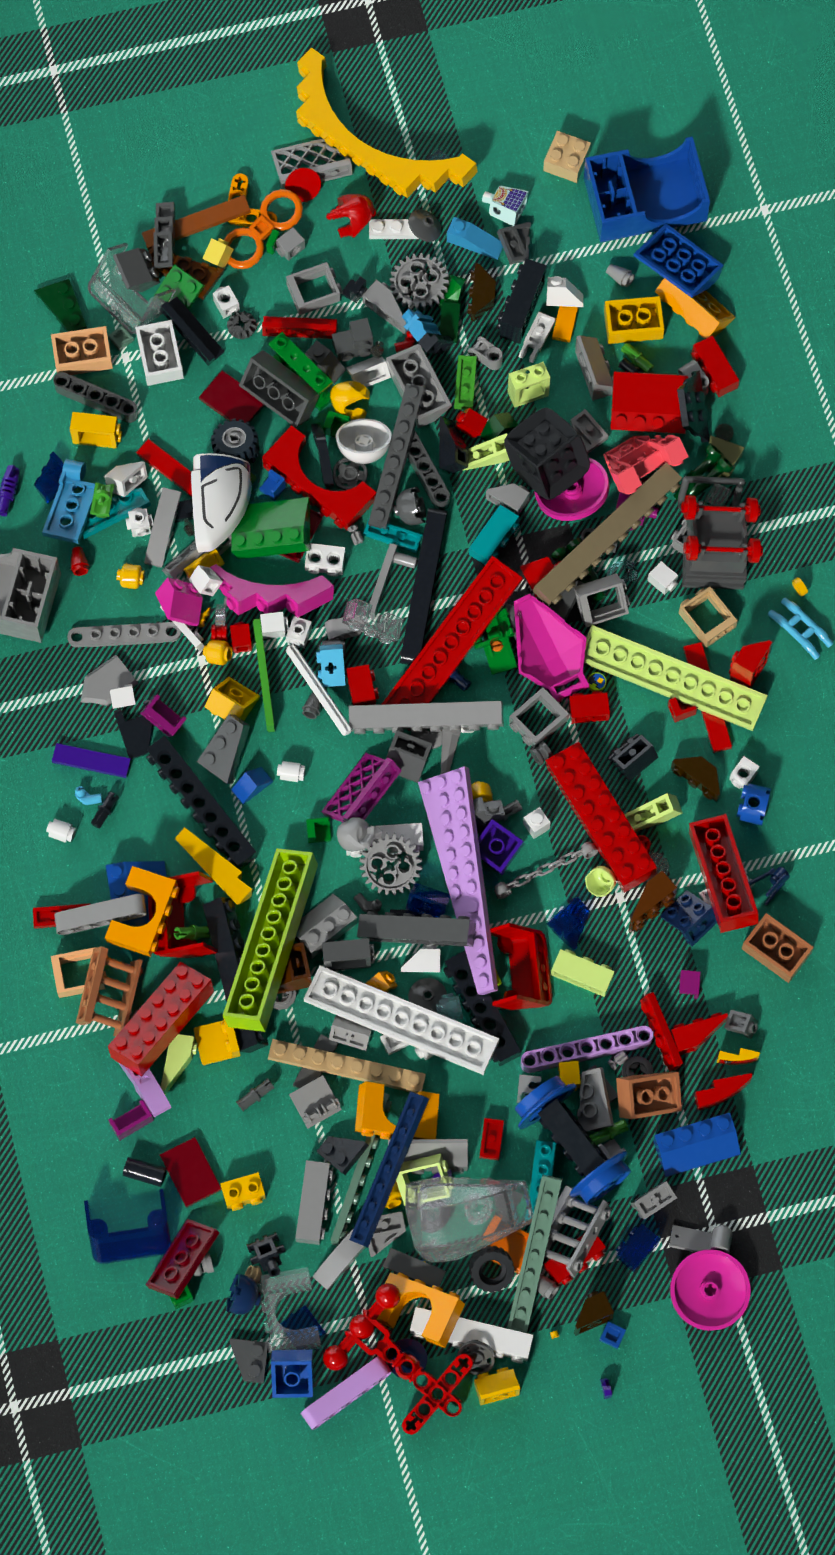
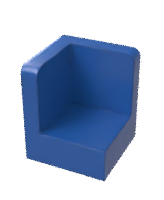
[259,469,286,501]

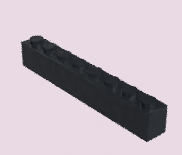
[203,897,269,1053]

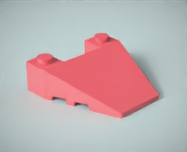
[603,435,689,494]

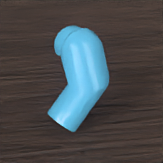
[75,786,102,805]

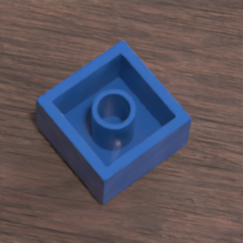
[271,1350,314,1398]

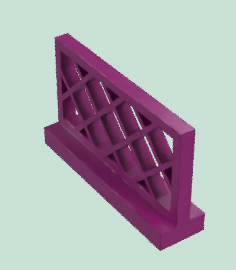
[321,753,401,823]

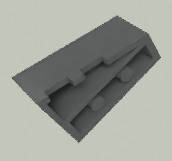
[197,714,250,784]

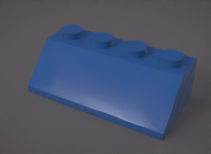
[653,1113,741,1177]

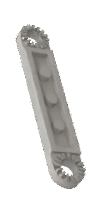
[67,622,181,648]

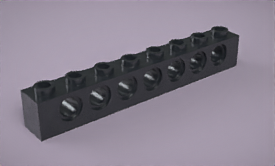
[146,736,257,870]

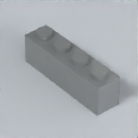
[295,1160,333,1245]

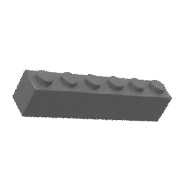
[357,911,476,947]

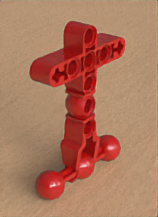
[323,1283,474,1435]

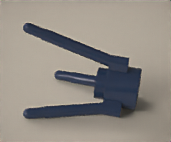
[748,867,790,906]

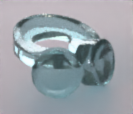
[607,559,638,583]

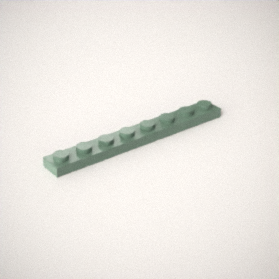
[331,1093,392,1246]
[507,1175,562,1333]

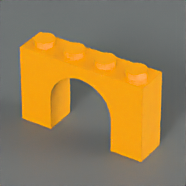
[105,866,179,957]
[355,1081,440,1140]
[377,1272,465,1348]

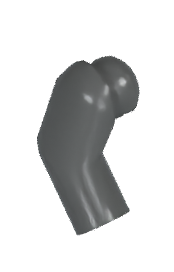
[353,893,382,912]

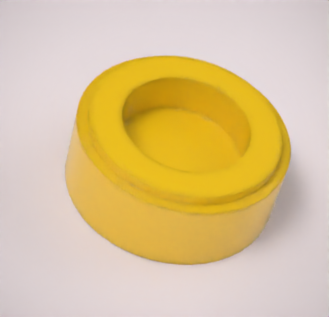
[792,577,808,596]

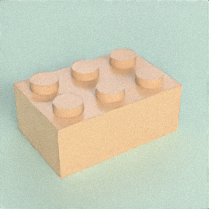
[51,326,113,375]

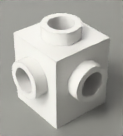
[126,508,153,537]

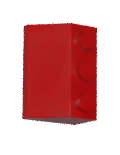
[728,640,772,688]

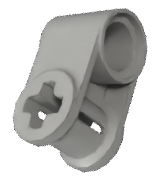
[468,336,503,370]
[678,360,709,395]
[325,615,362,641]

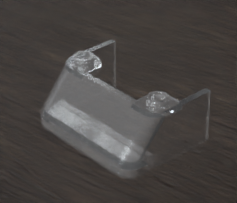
[88,243,176,334]

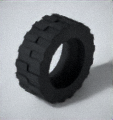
[469,1246,515,1293]

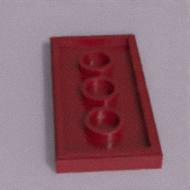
[145,1219,219,1299]

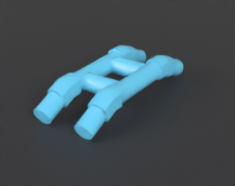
[768,597,834,660]

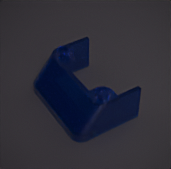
[84,1189,172,1264]

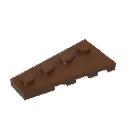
[149,246,224,300]

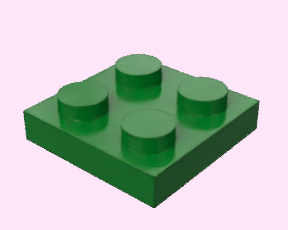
[154,264,205,310]

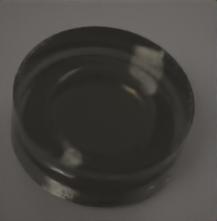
[715,424,734,442]

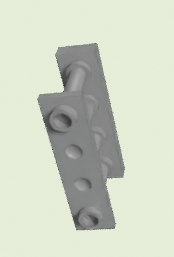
[544,1186,611,1278]

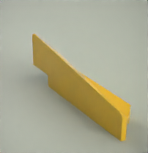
[175,827,252,905]

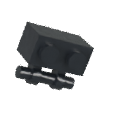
[607,733,659,782]

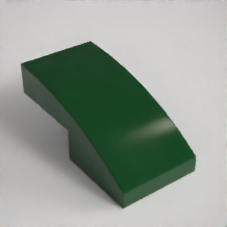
[440,302,460,343]

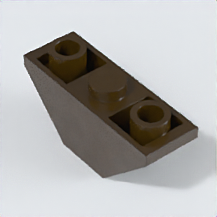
[468,263,496,321]
[671,756,720,802]

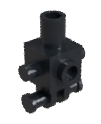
[246,1232,286,1277]

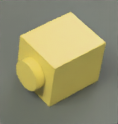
[202,238,234,269]

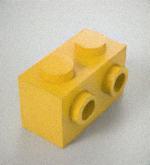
[220,1172,266,1211]

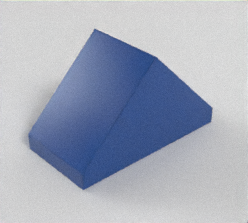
[231,767,273,805]

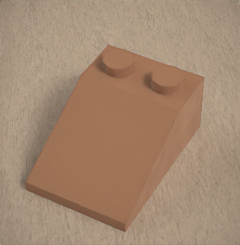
[616,1072,682,1119]

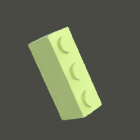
[551,949,614,997]

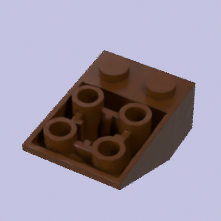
[628,870,677,933]
[278,942,312,994]

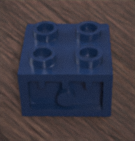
[661,890,717,947]

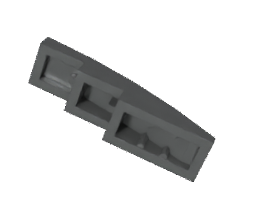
[153,202,175,268]

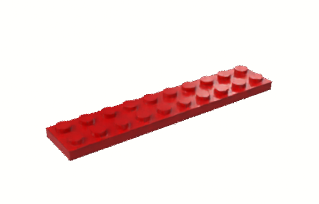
[381,556,523,731]

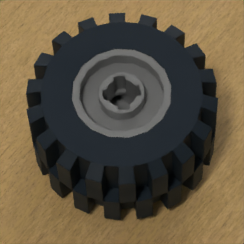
[211,419,260,463]

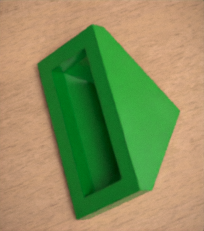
[438,274,467,308]

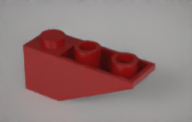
[671,1012,728,1055]

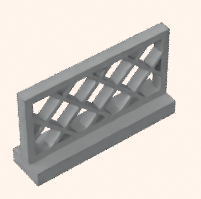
[271,138,353,189]

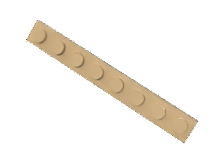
[268,1039,426,1093]

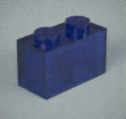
[406,883,451,918]
[616,1224,661,1272]

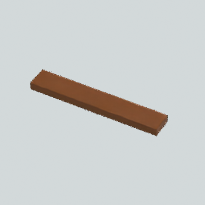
[142,195,251,251]

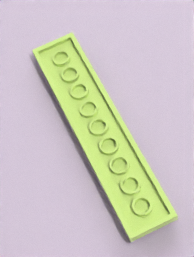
[584,625,768,731]

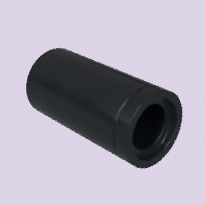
[123,1157,167,1187]

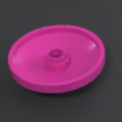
[535,458,610,521]
[670,1250,751,1331]

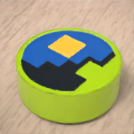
[587,672,606,692]

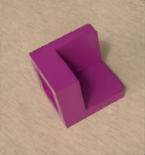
[679,970,701,999]

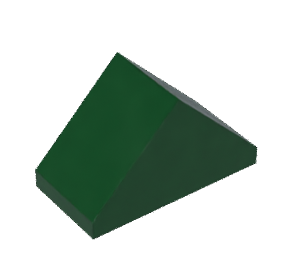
[480,412,518,442]

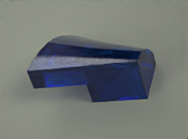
[34,451,64,504]
[546,897,590,950]

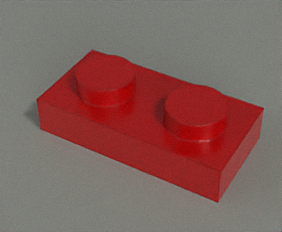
[479,1118,504,1161]

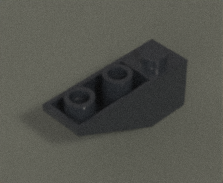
[439,416,468,473]

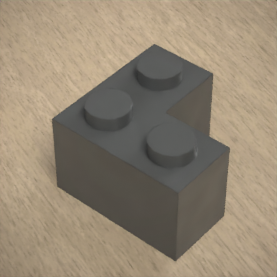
[332,318,373,361]

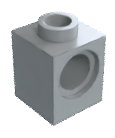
[276,228,305,261]

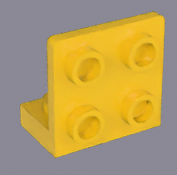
[193,1017,240,1065]

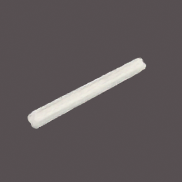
[286,644,352,736]

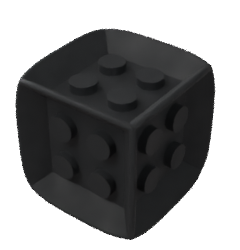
[504,407,590,500]

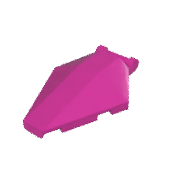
[514,593,589,703]

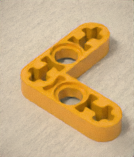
[228,173,278,227]

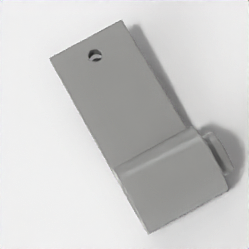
[669,1225,732,1254]

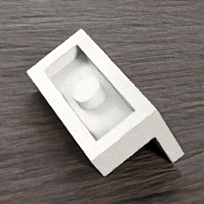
[346,355,391,387]

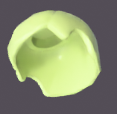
[585,866,616,897]

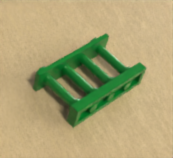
[268,332,333,411]

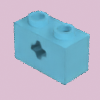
[316,644,346,687]

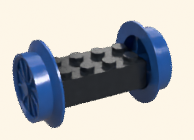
[515,1076,631,1205]

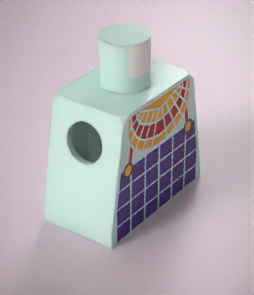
[482,186,528,226]

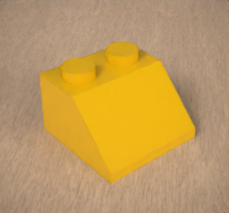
[205,677,260,721]
[474,1367,520,1406]

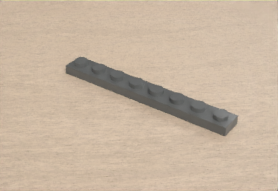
[368,383,425,529]

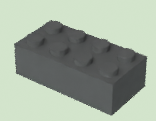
[239,350,319,428]

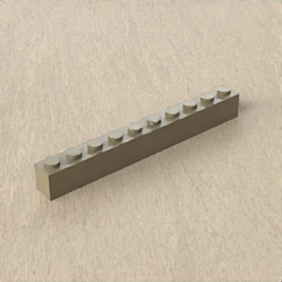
[533,462,682,607]

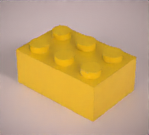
[604,296,664,344]

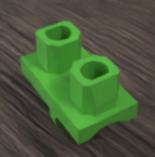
[90,482,114,518]

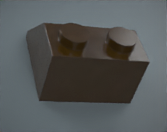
[574,1291,614,1336]

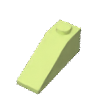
[463,433,509,471]
[624,793,683,832]
[161,1034,198,1095]

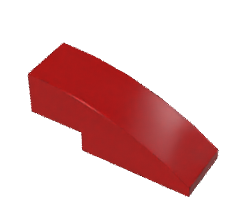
[694,1073,753,1111]

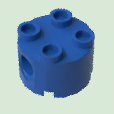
[736,783,771,826]

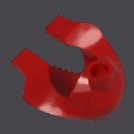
[326,194,376,238]

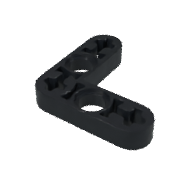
[311,422,334,488]

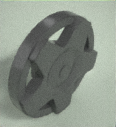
[333,458,368,490]
[457,1340,495,1375]

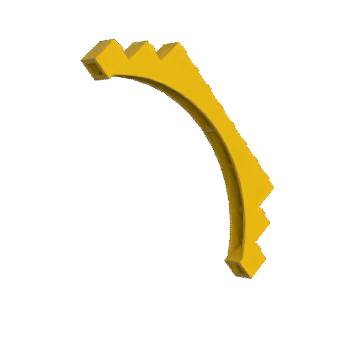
[296,48,477,198]

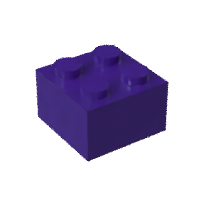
[478,819,525,875]

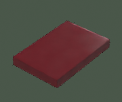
[199,370,264,423]
[160,1137,222,1208]

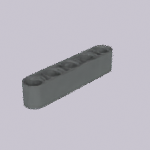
[53,372,138,423]
[407,430,450,510]

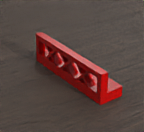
[262,316,337,339]

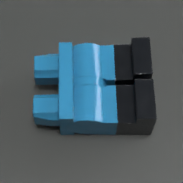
[402,309,454,354]

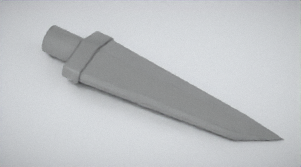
[440,728,461,775]

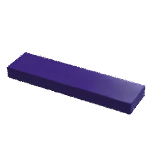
[52,743,131,778]

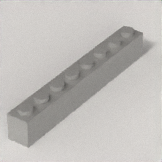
[349,701,504,734]

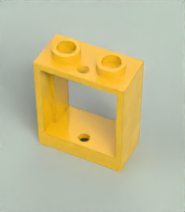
[70,412,122,449]

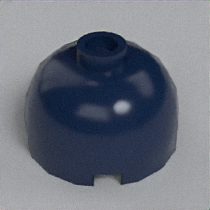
[226,1273,261,1315]

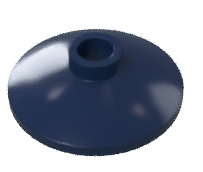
[387,1338,427,1378]

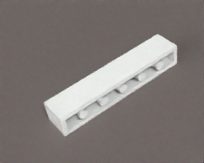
[410,1307,533,1363]

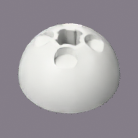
[336,419,392,464]

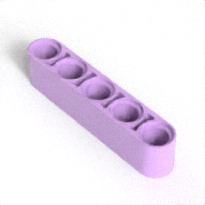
[300,1356,392,1430]

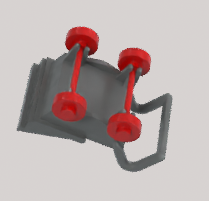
[678,476,763,590]

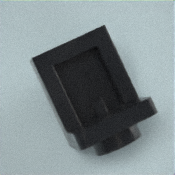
[342,276,367,303]

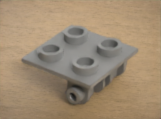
[289,1075,342,1129]

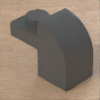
[473,797,505,833]

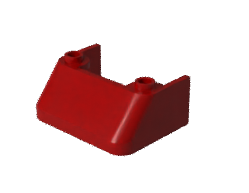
[148,871,218,958]
[490,923,552,1010]

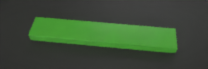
[253,619,275,732]

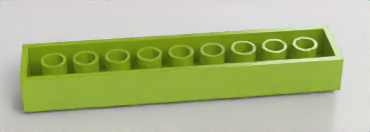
[223,848,318,1032]

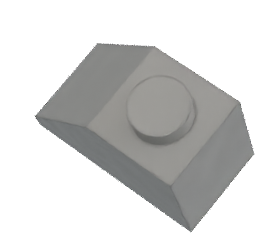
[486,483,530,516]

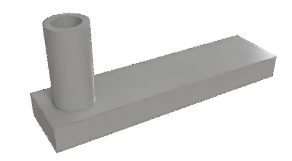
[367,543,418,619]

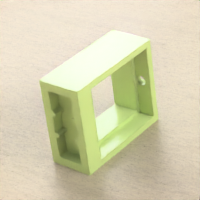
[508,362,550,408]
[396,1153,454,1208]

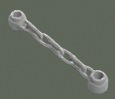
[494,841,598,899]

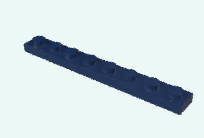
[349,1091,429,1248]

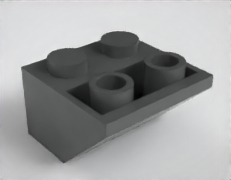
[386,730,432,783]

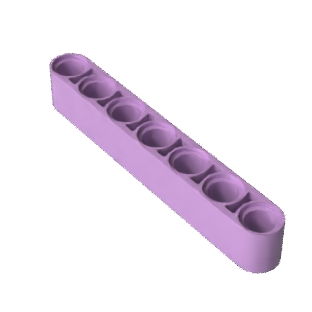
[521,1026,653,1073]

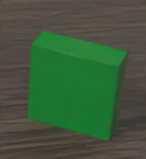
[266,229,280,255]

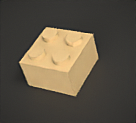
[543,131,591,183]

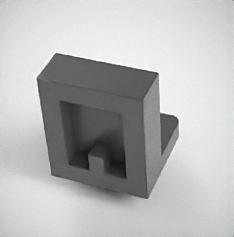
[724,1010,758,1039]

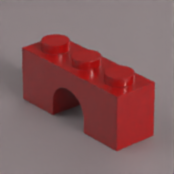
[543,1233,606,1286]

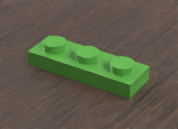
[454,355,477,410]

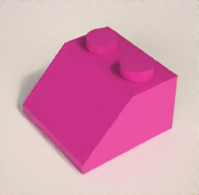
[155,577,203,627]

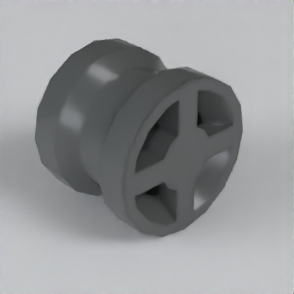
[530,742,553,766]

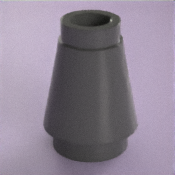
[302,692,322,719]

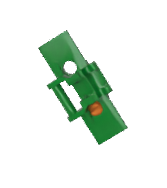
[466,589,517,675]

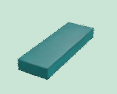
[363,517,423,553]

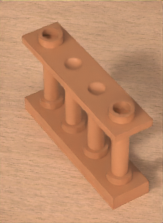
[76,946,143,1037]

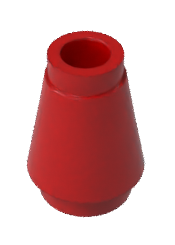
[71,547,89,576]

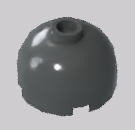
[394,487,426,525]

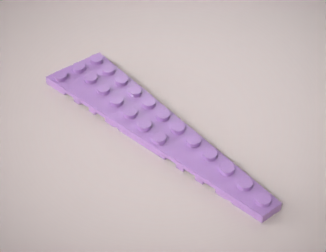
[418,766,498,995]

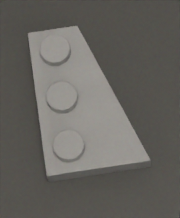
[577,1067,614,1132]

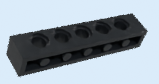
[443,951,521,1066]

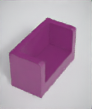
[140,694,187,737]
[108,1100,154,1141]

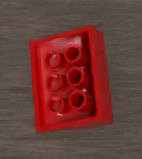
[610,371,688,434]

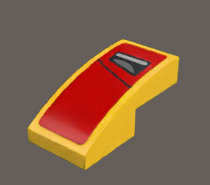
[717,1048,760,1065]

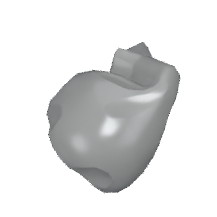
[337,817,383,852]

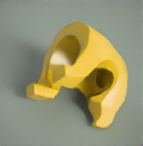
[330,381,370,419]

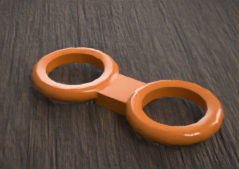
[224,189,303,269]

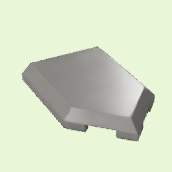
[81,655,138,706]

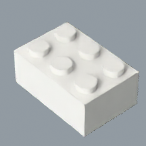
[135,320,184,386]

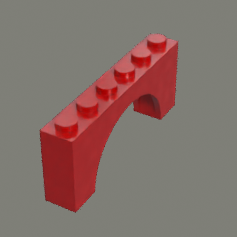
[262,425,377,531]

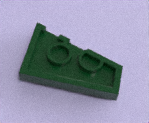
[34,279,87,332]

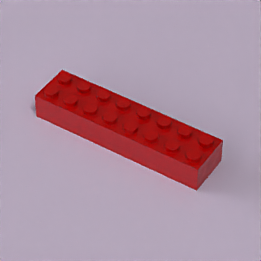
[546,742,657,893]

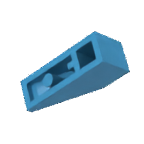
[447,217,503,260]

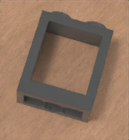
[322,938,375,971]

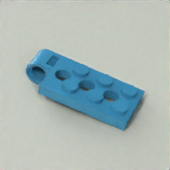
[42,459,95,544]

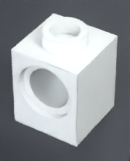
[213,285,240,319]
[189,565,223,596]
[729,756,760,789]

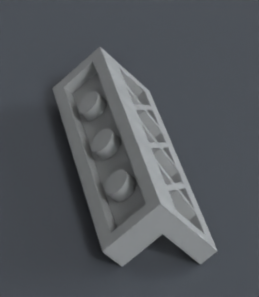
[162,535,231,583]

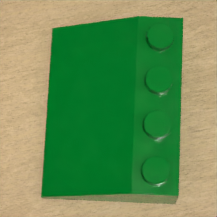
[231,497,310,559]

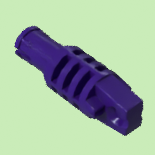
[0,465,20,517]

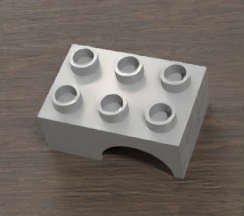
[0,548,61,643]

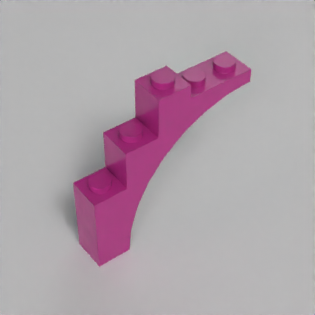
[210,564,334,618]

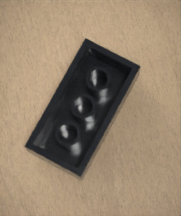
[498,258,547,344]

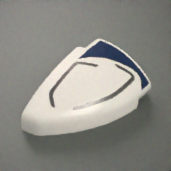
[191,453,252,553]

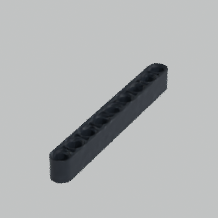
[400,508,447,665]

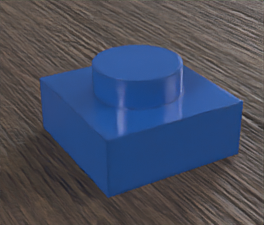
[599,1321,626,1349]

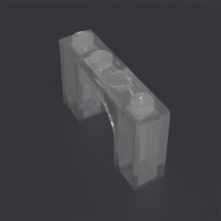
[258,1267,322,1353]

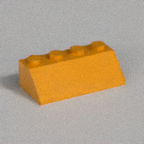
[655,278,735,338]

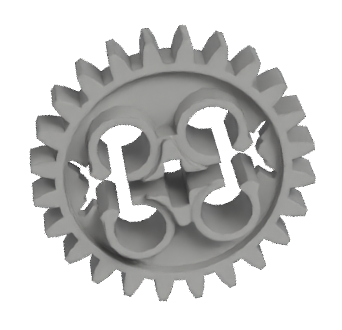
[389,253,449,311]
[359,832,422,895]

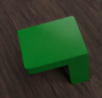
[323,411,350,438]
[306,817,331,843]
[169,1285,194,1310]

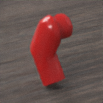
[394,331,416,352]

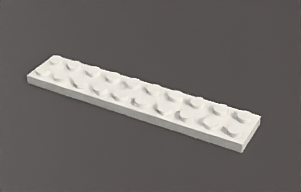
[304,966,499,1075]

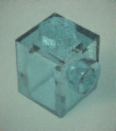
[436,993,464,1020]

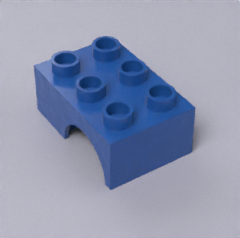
[584,136,710,242]

